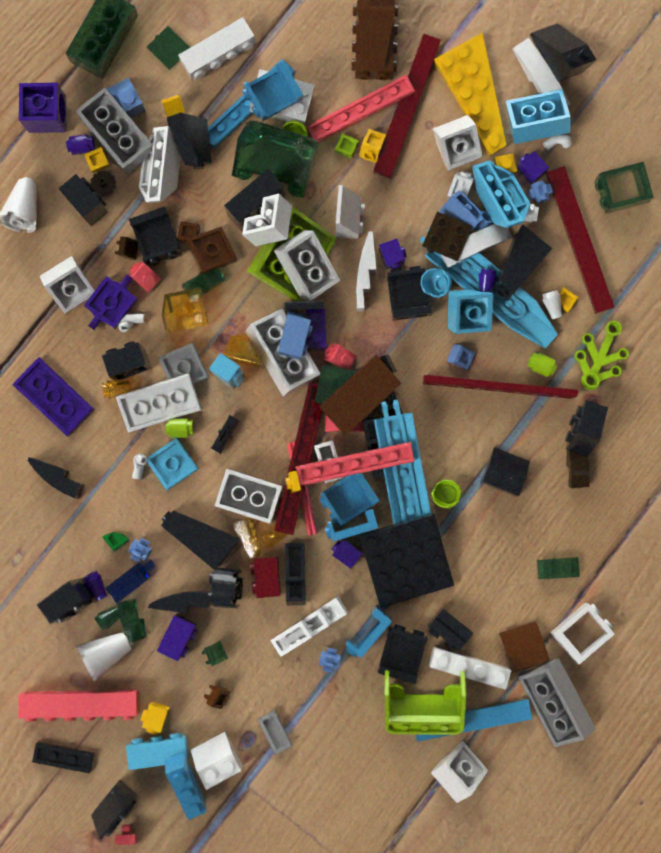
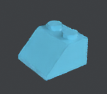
[448,290,493,334]

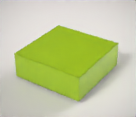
[335,133,359,159]

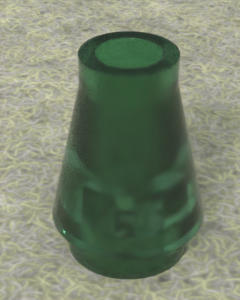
[94,604,125,631]

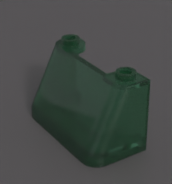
[232,120,319,199]

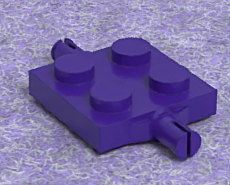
[84,275,138,330]

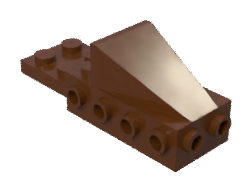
[351,0,398,80]

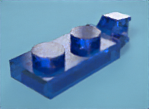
[105,560,156,604]

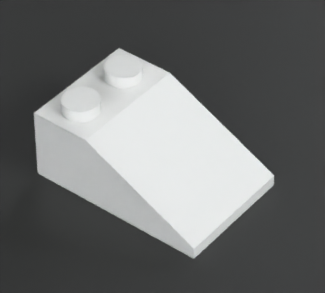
[336,185,365,239]

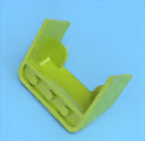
[385,670,466,735]

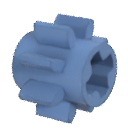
[528,181,553,204]
[128,538,152,562]
[319,648,341,673]

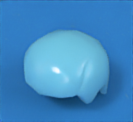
[420,268,452,298]

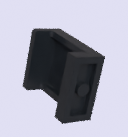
[129,207,182,266]
[387,266,432,321]
[377,624,428,684]

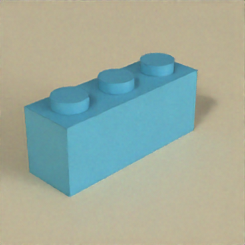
[209,353,244,389]
[126,733,190,770]

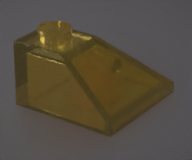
[162,287,209,334]
[223,334,264,369]

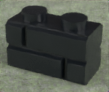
[427,607,473,651]

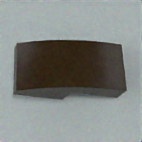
[566,450,590,489]

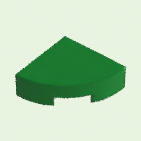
[102,533,130,552]

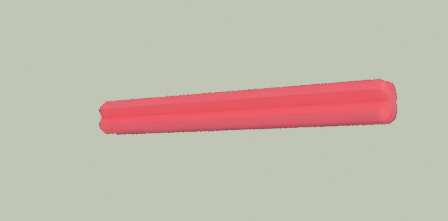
[287,442,318,536]

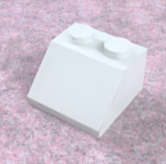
[433,115,483,170]
[40,256,95,314]
[190,732,243,790]
[431,741,489,803]

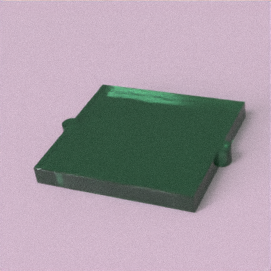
[146,26,191,70]

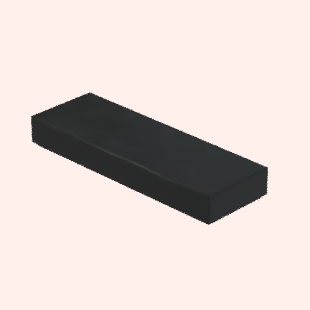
[32,742,94,773]

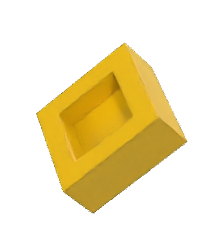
[84,147,110,173]
[494,153,517,174]
[285,471,301,493]

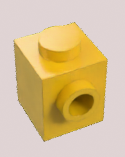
[141,702,170,734]

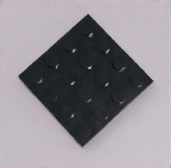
[359,512,454,608]

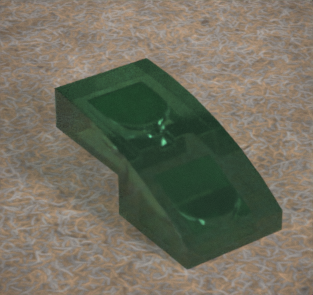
[182,269,226,302]
[537,557,580,579]
[117,599,147,642]

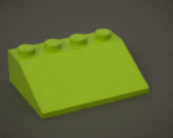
[246,207,337,301]

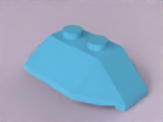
[472,160,530,228]

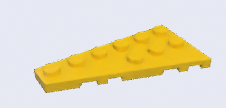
[434,32,507,157]

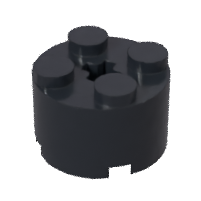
[208,568,243,609]

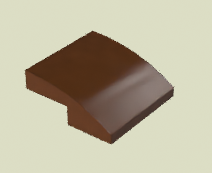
[499,621,550,673]

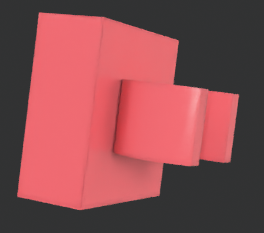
[115,824,138,845]

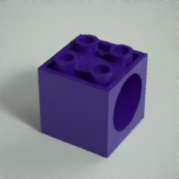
[19,82,66,133]

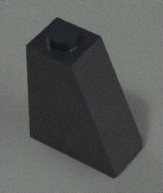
[167,112,212,170]

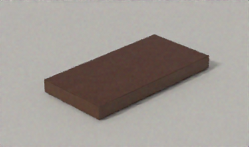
[319,355,402,436]

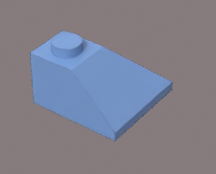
[95,78,146,118]

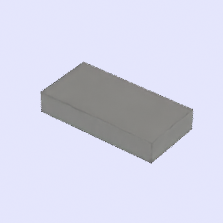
[258,710,293,755]

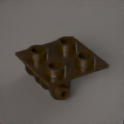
[422,211,472,261]

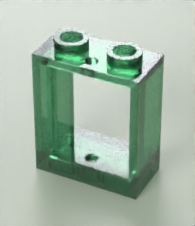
[594,162,654,214]

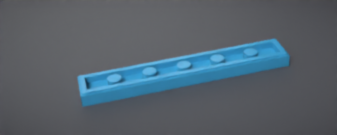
[208,59,295,149]
[416,699,532,742]

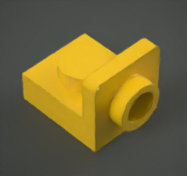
[359,129,386,163]

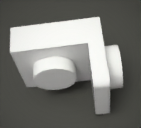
[447,171,474,197]

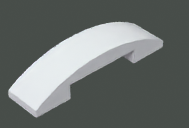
[440,224,513,268]

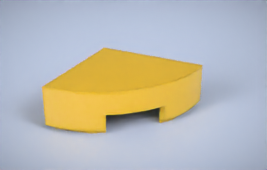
[559,287,579,314]

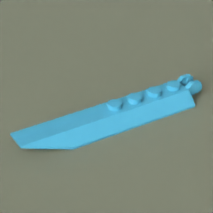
[420,228,558,349]
[374,399,431,524]

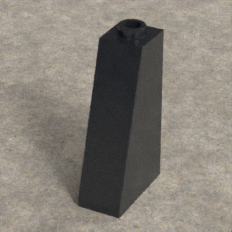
[493,225,552,301]
[161,510,241,570]

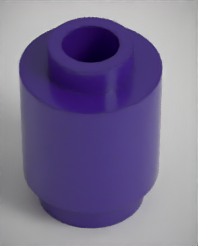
[66,134,95,155]

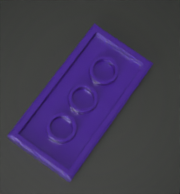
[12,357,94,437]

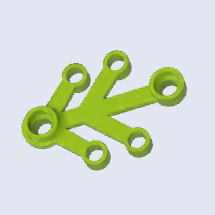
[574,321,629,391]

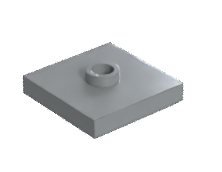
[158,342,209,384]

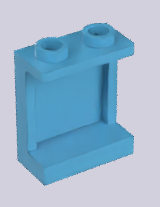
[242,61,303,122]
[319,473,379,526]
[325,509,378,541]
[346,606,392,658]

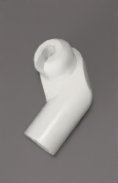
[543,134,572,150]
[118,314,145,332]
[132,454,147,480]

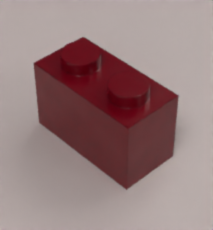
[250,557,281,598]

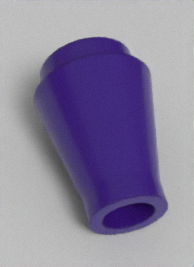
[478,269,497,293]
[83,571,108,601]

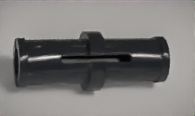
[211,415,240,454]

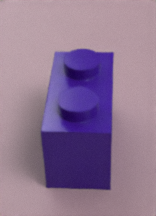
[306,309,326,351]
[157,614,198,661]

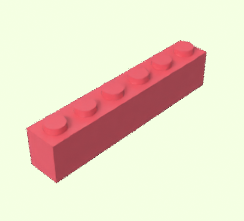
[18,689,140,722]

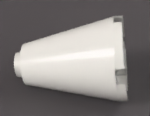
[0,177,37,233]
[76,632,133,681]

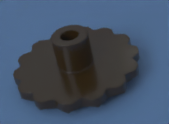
[90,170,116,196]

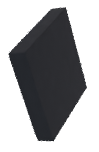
[282,301,324,310]

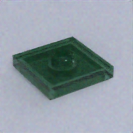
[315,365,357,404]

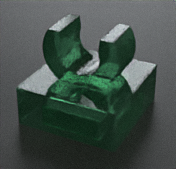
[202,640,228,666]

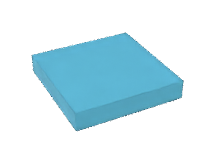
[147,438,199,491]

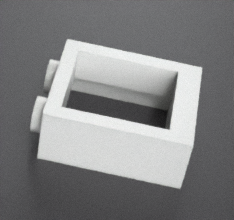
[550,603,614,664]

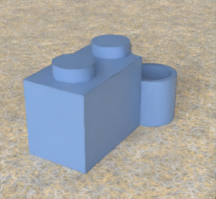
[439,190,492,235]
[277,310,313,360]

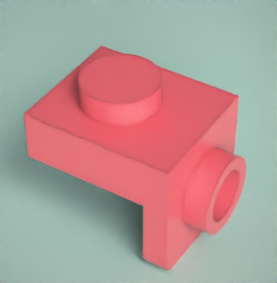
[128,261,161,293]
[323,343,357,373]

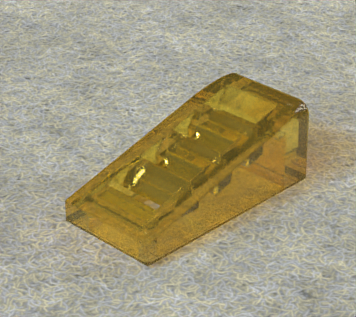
[232,518,262,559]

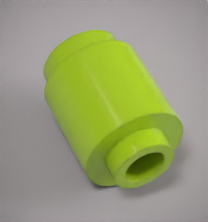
[527,352,557,377]
[165,419,193,438]

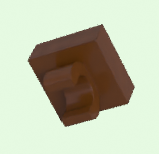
[204,685,231,709]

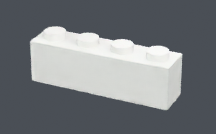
[178,17,256,80]
[428,646,511,690]

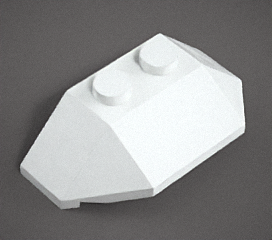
[139,126,181,203]

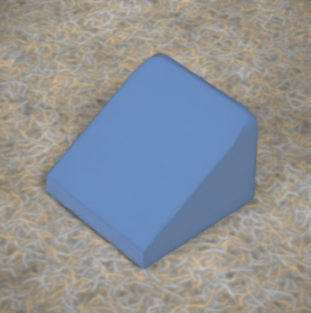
[447,344,475,370]

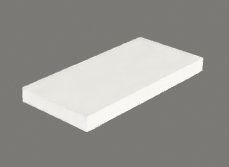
[116,373,201,433]

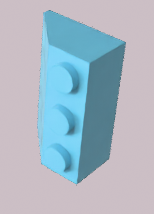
[506,89,570,144]

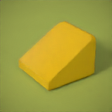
[161,95,185,117]

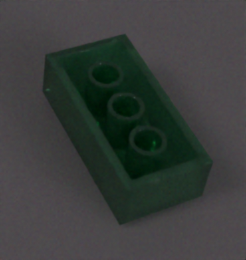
[65,0,138,79]

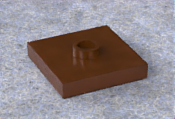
[186,227,237,274]

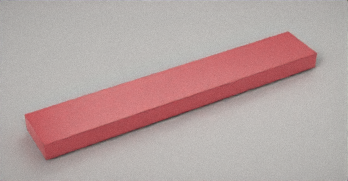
[306,75,415,144]
[296,442,415,486]

